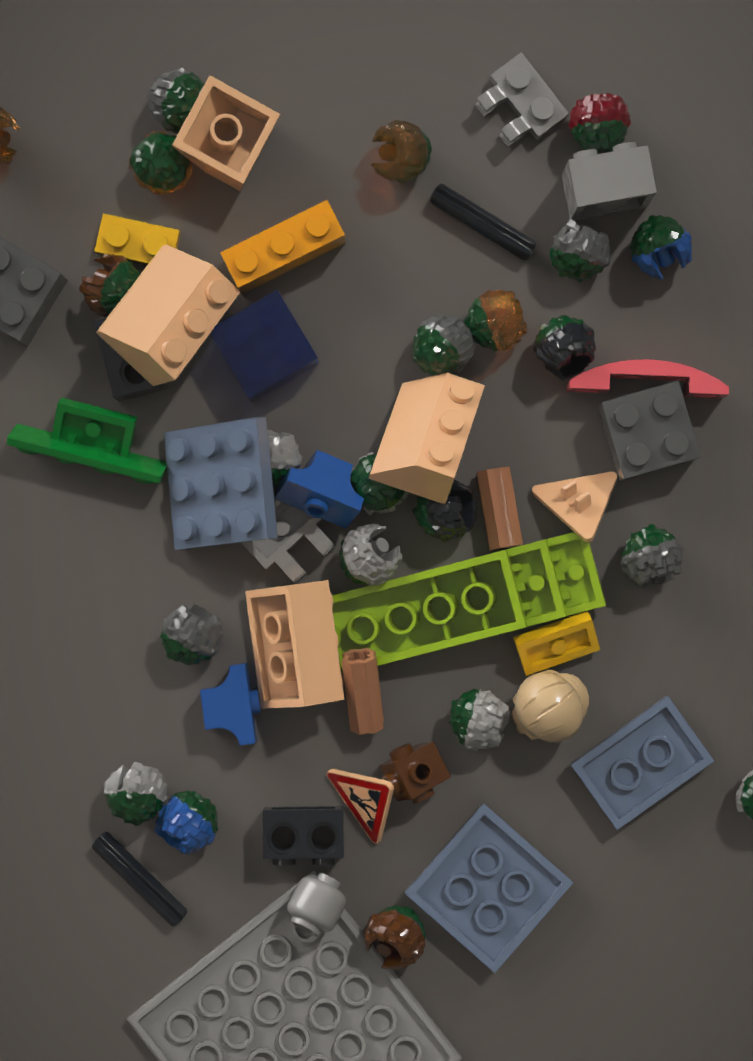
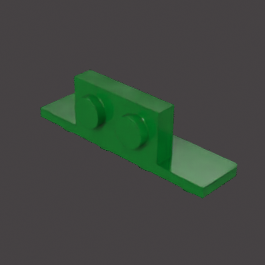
[6,397,167,484]

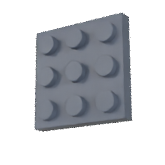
[164,417,278,550]
[405,802,574,973]

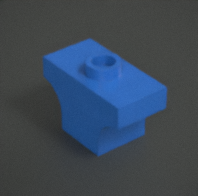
[274,450,364,529]
[200,663,261,745]

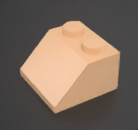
[172,75,280,191]

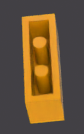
[220,200,346,295]

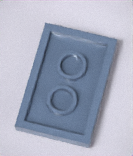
[570,695,714,830]

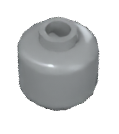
[287,873,347,936]

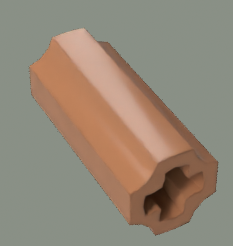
[476,466,523,550]
[341,648,384,735]

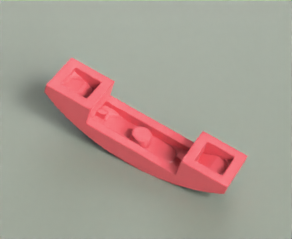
[566,360,729,399]

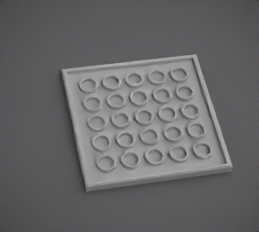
[127,869,462,1061]

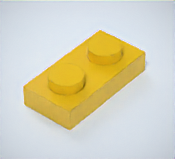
[94,213,181,265]
[513,611,600,676]

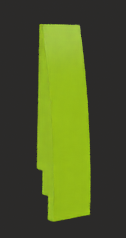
[332,532,606,674]

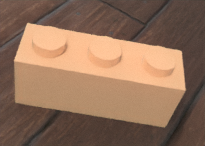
[96,245,240,386]
[369,373,485,504]
[245,580,345,709]

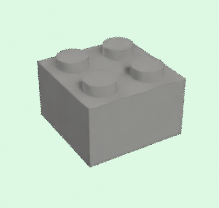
[562,142,657,221]

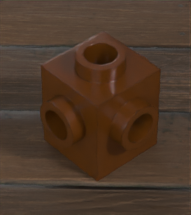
[379,742,451,804]

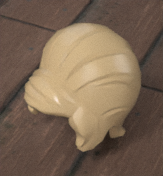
[511,670,589,743]

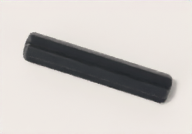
[430,184,536,260]
[92,832,187,926]

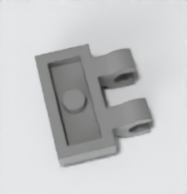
[475,52,569,148]
[242,502,336,583]

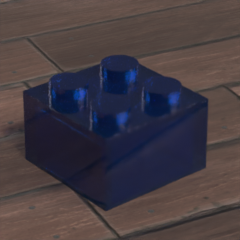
[211,290,319,403]

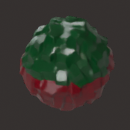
[568,93,631,154]

